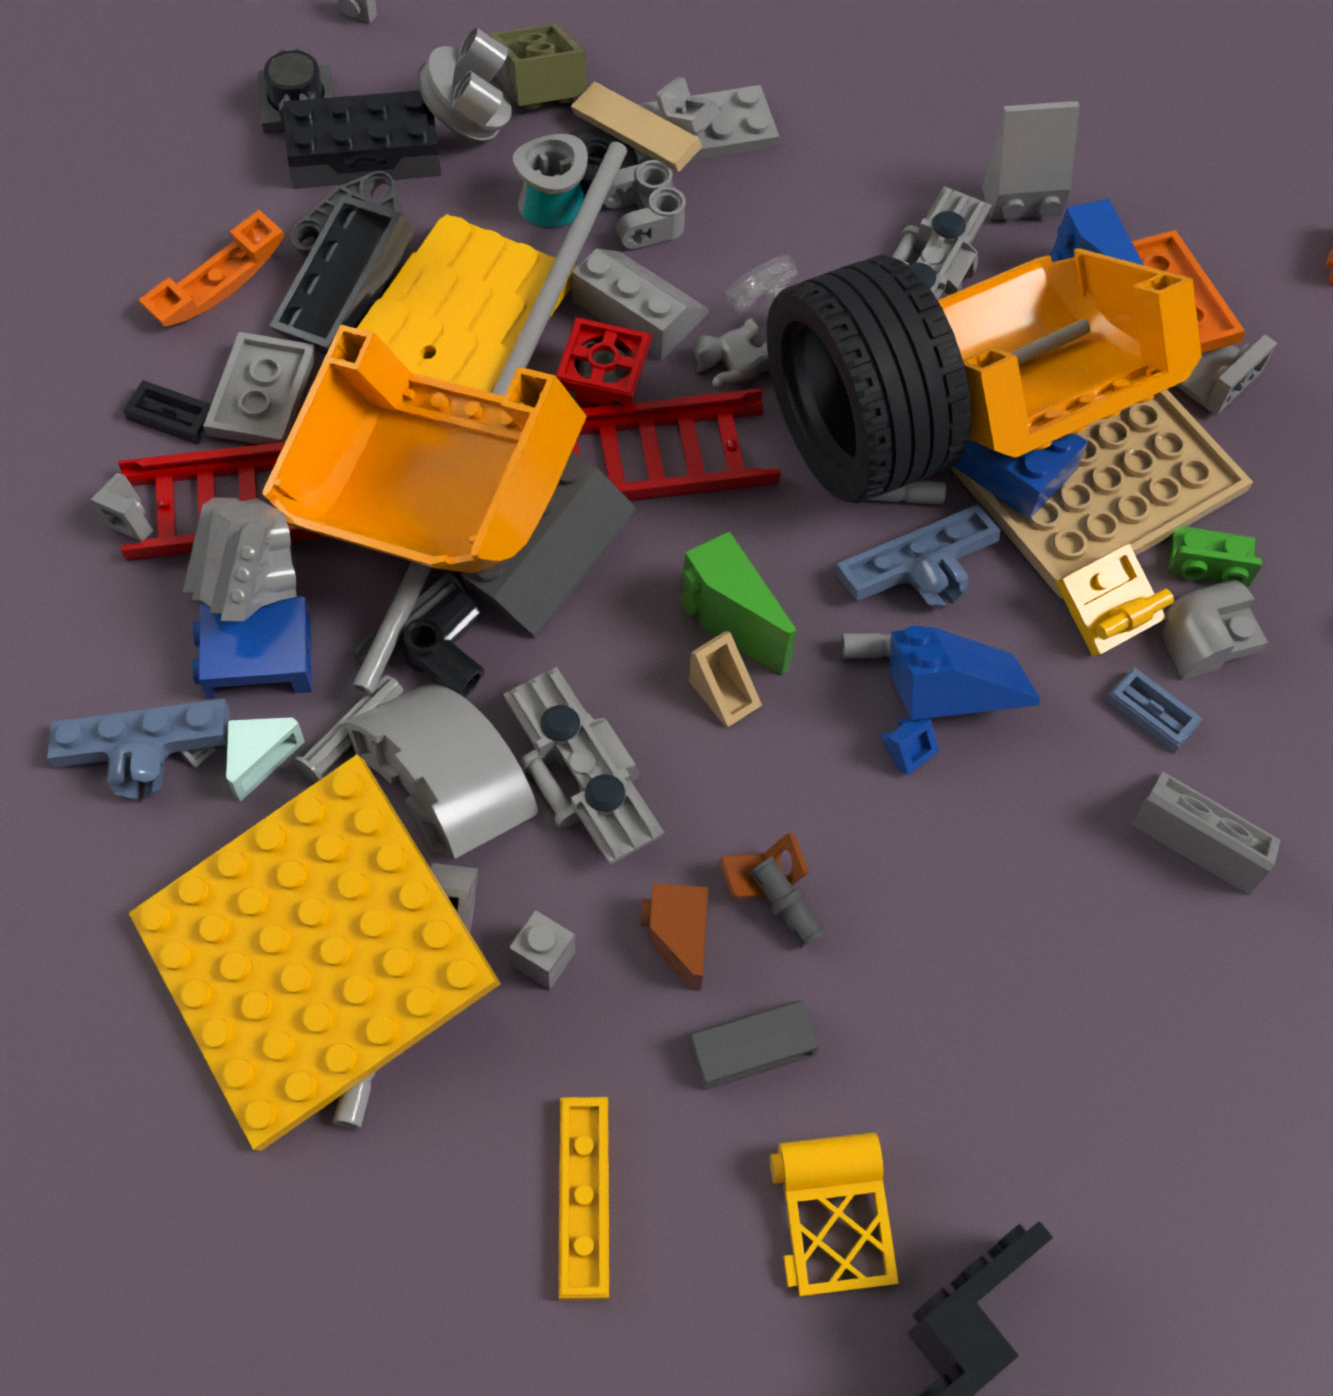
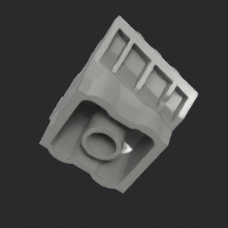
[183,498,297,621]

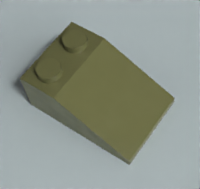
[489,23,588,109]

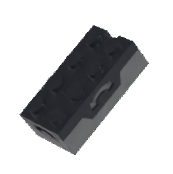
[283,90,441,189]

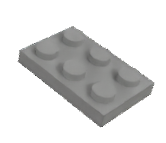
[203,332,317,445]

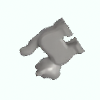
[693,318,770,390]

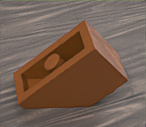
[641,883,708,990]

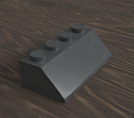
[461,451,637,638]

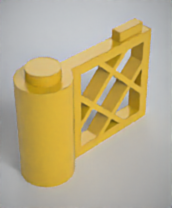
[770,1132,899,1296]

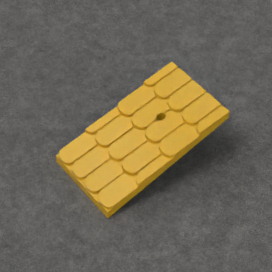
[357,214,577,393]

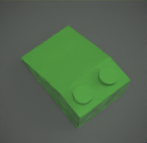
[679,531,797,675]

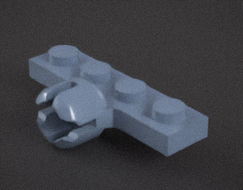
[836,504,1000,608]
[47,698,230,800]

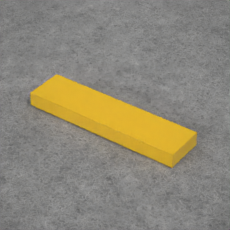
[559,1097,609,1301]

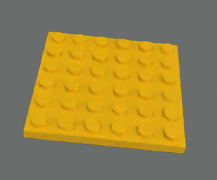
[129,754,501,1151]

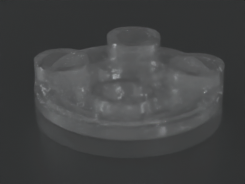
[724,255,800,315]

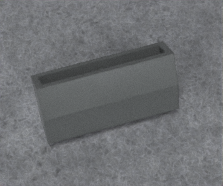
[687,1000,819,1090]

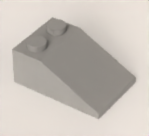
[982,101,1080,221]

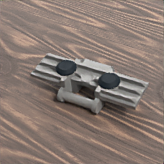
[892,186,992,300]
[503,667,665,865]

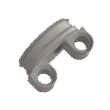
[418,27,512,140]

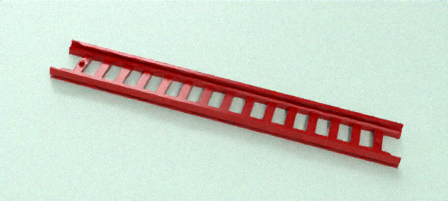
[118,388,781,561]

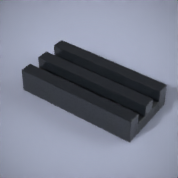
[123,380,211,445]

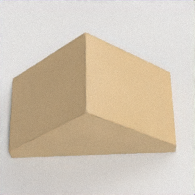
[688,631,762,727]

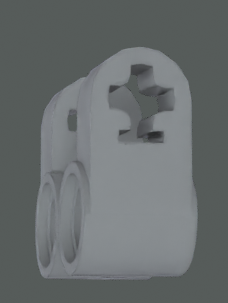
[604,160,686,249]

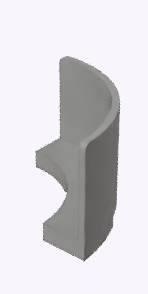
[345,682,538,859]

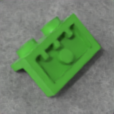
[1168,526,1262,586]

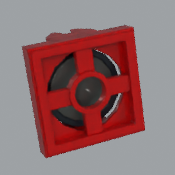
[555,317,652,408]

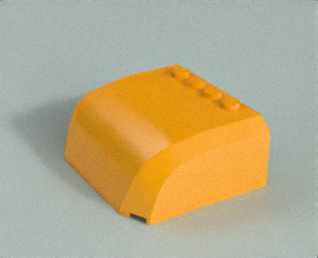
[938,248,1202,458]
[262,325,587,573]

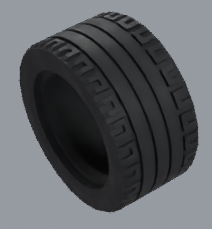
[766,255,971,503]

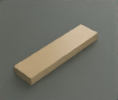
[571,81,702,173]

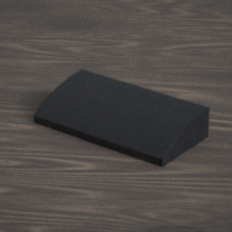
[269,194,415,356]

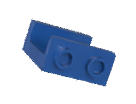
[192,597,312,699]

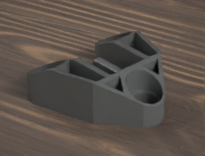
[290,171,406,290]

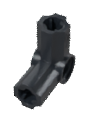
[404,591,484,697]

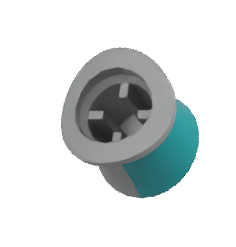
[513,134,588,227]

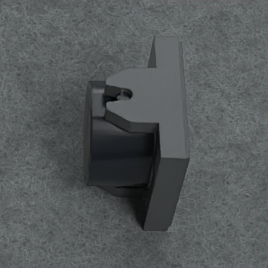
[258,47,334,133]

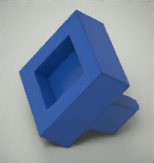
[881,718,939,775]

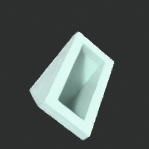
[226,717,305,802]

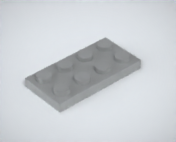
[633,85,780,165]

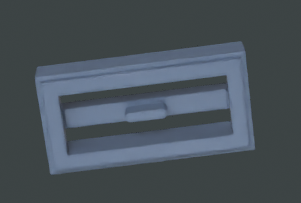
[1106,667,1204,753]

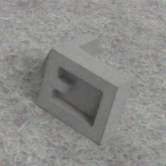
[91,473,153,542]

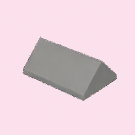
[1130,772,1281,895]

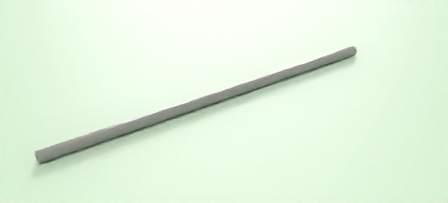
[352,142,627,696]

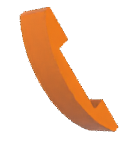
[138,210,285,327]

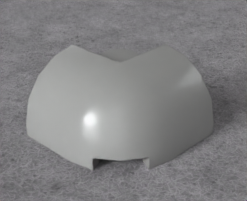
[1160,580,1268,680]

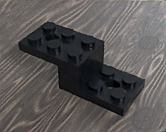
[907,1221,1053,1396]

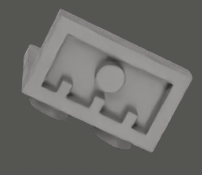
[1175,334,1277,416]

